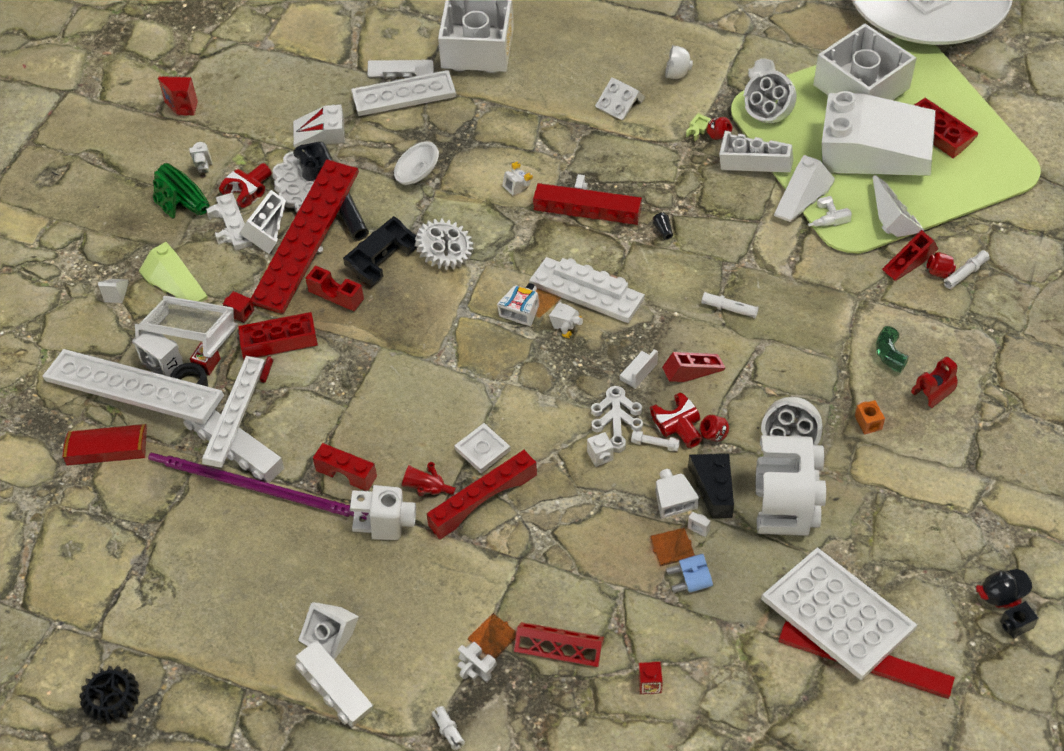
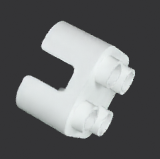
[756,435,826,536]

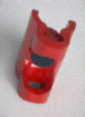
[911,356,958,408]

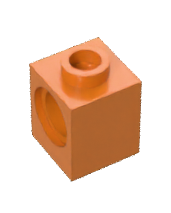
[855,400,885,435]

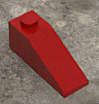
[882,230,939,282]
[662,352,725,382]

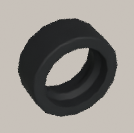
[170,363,208,387]

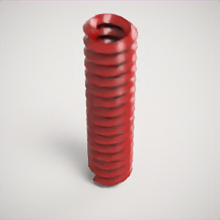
[259,356,274,383]

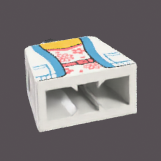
[497,283,539,326]

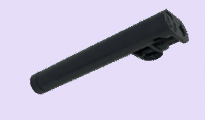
[293,142,369,241]

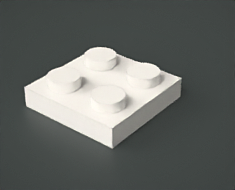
[454,423,511,473]

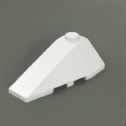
[774,155,835,222]
[873,175,924,237]

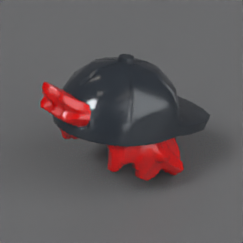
[976,569,1032,609]

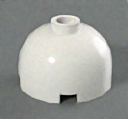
[665,45,693,79]

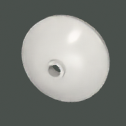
[394,141,439,185]

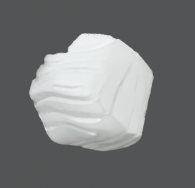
[748,58,775,79]

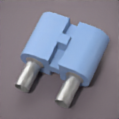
[666,553,713,593]

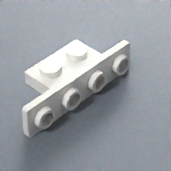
[368,60,434,79]

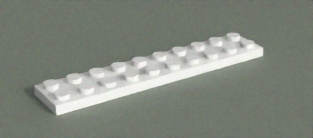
[43,349,224,424]

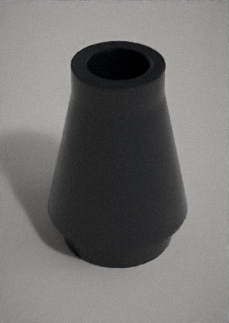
[653,212,673,240]

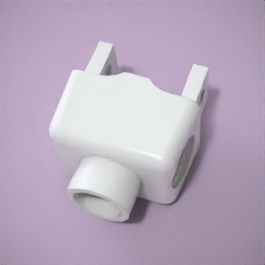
[350,485,416,540]

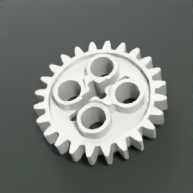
[415,219,473,270]

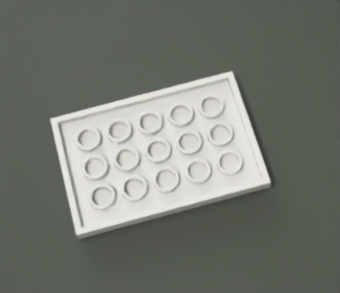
[761,547,917,680]

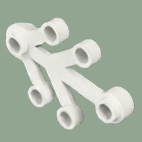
[591,386,643,453]

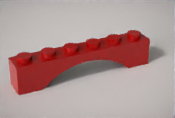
[426,450,537,540]

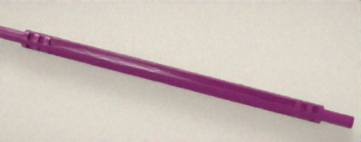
[148,452,369,520]

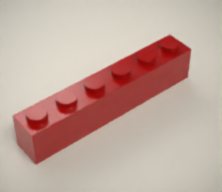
[533,183,642,225]

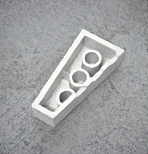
[719,131,793,172]
[295,640,373,728]

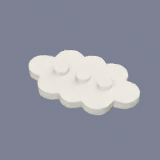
[273,152,315,213]

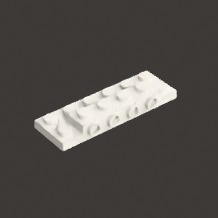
[529,257,645,323]

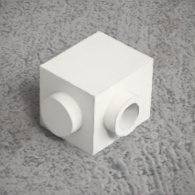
[587,432,614,467]

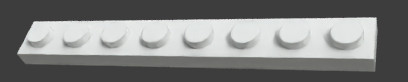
[202,356,265,468]

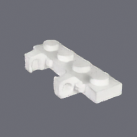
[206,192,252,251]

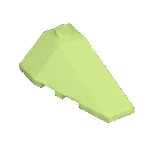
[139,242,208,302]

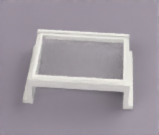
[132,296,237,358]

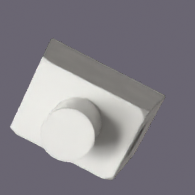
[655,469,699,519]

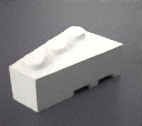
[239,190,286,254]

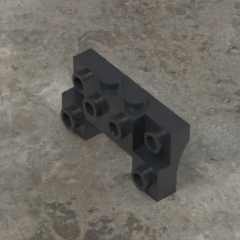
[343,216,418,287]

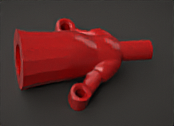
[402,462,456,496]

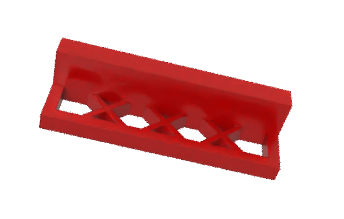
[514,622,604,667]

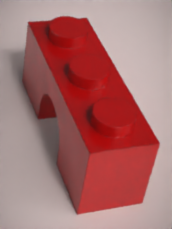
[305,265,364,311]
[313,443,377,491]

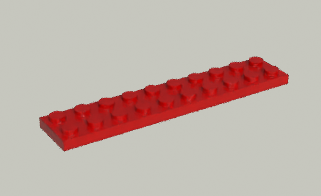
[251,159,359,314]

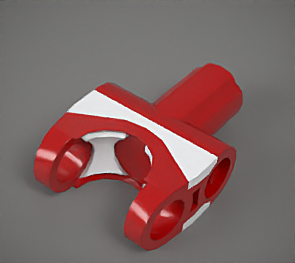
[219,163,272,208]
[650,392,703,448]

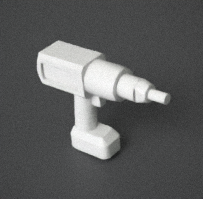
[808,196,852,227]

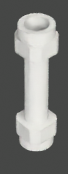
[631,431,680,452]

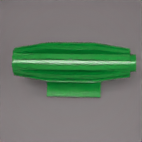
[152,163,210,219]

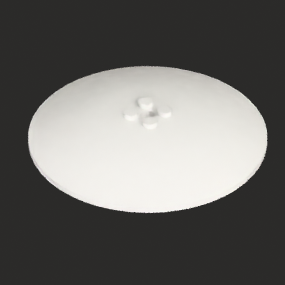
[852,0,1012,45]

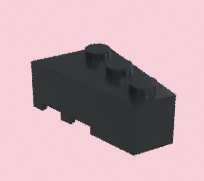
[688,454,734,519]

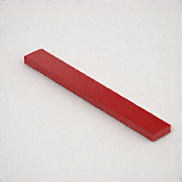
[779,621,955,699]

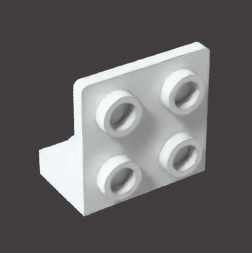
[596,77,645,121]

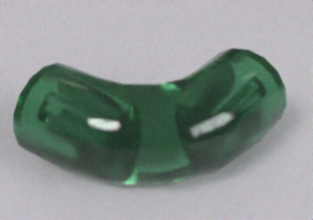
[875,326,909,373]

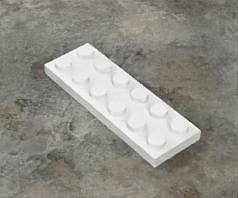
[351,70,456,116]

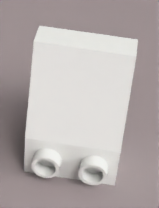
[822,91,935,176]

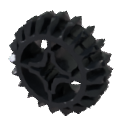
[79,665,140,724]

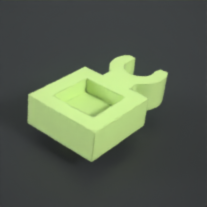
[686,113,711,141]

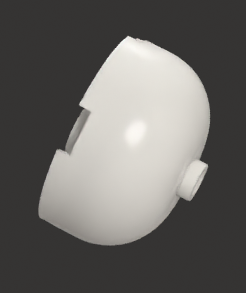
[743,70,797,123]
[761,397,822,445]

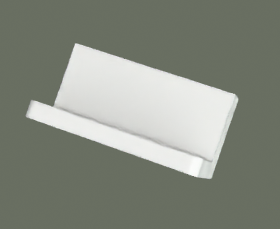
[620,349,658,389]

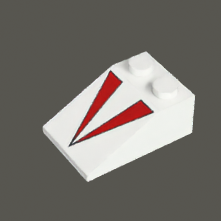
[293,104,345,147]

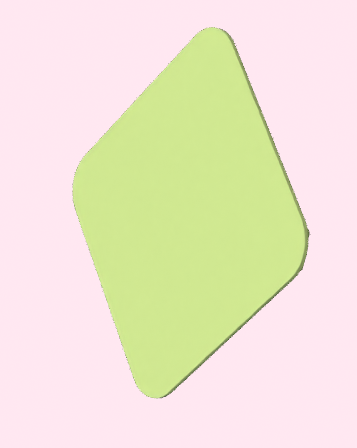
[731,38,1041,254]

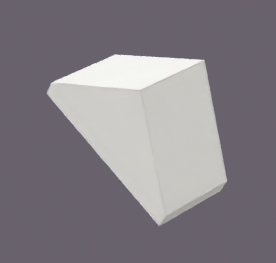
[98,279,128,303]

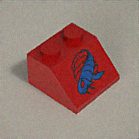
[158,76,198,116]

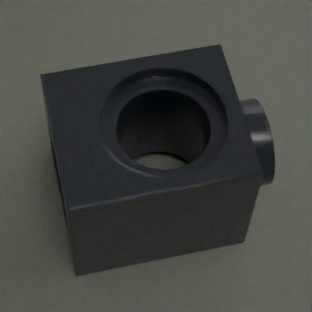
[1000,601,1039,639]

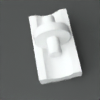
[189,142,212,173]
[458,642,496,682]

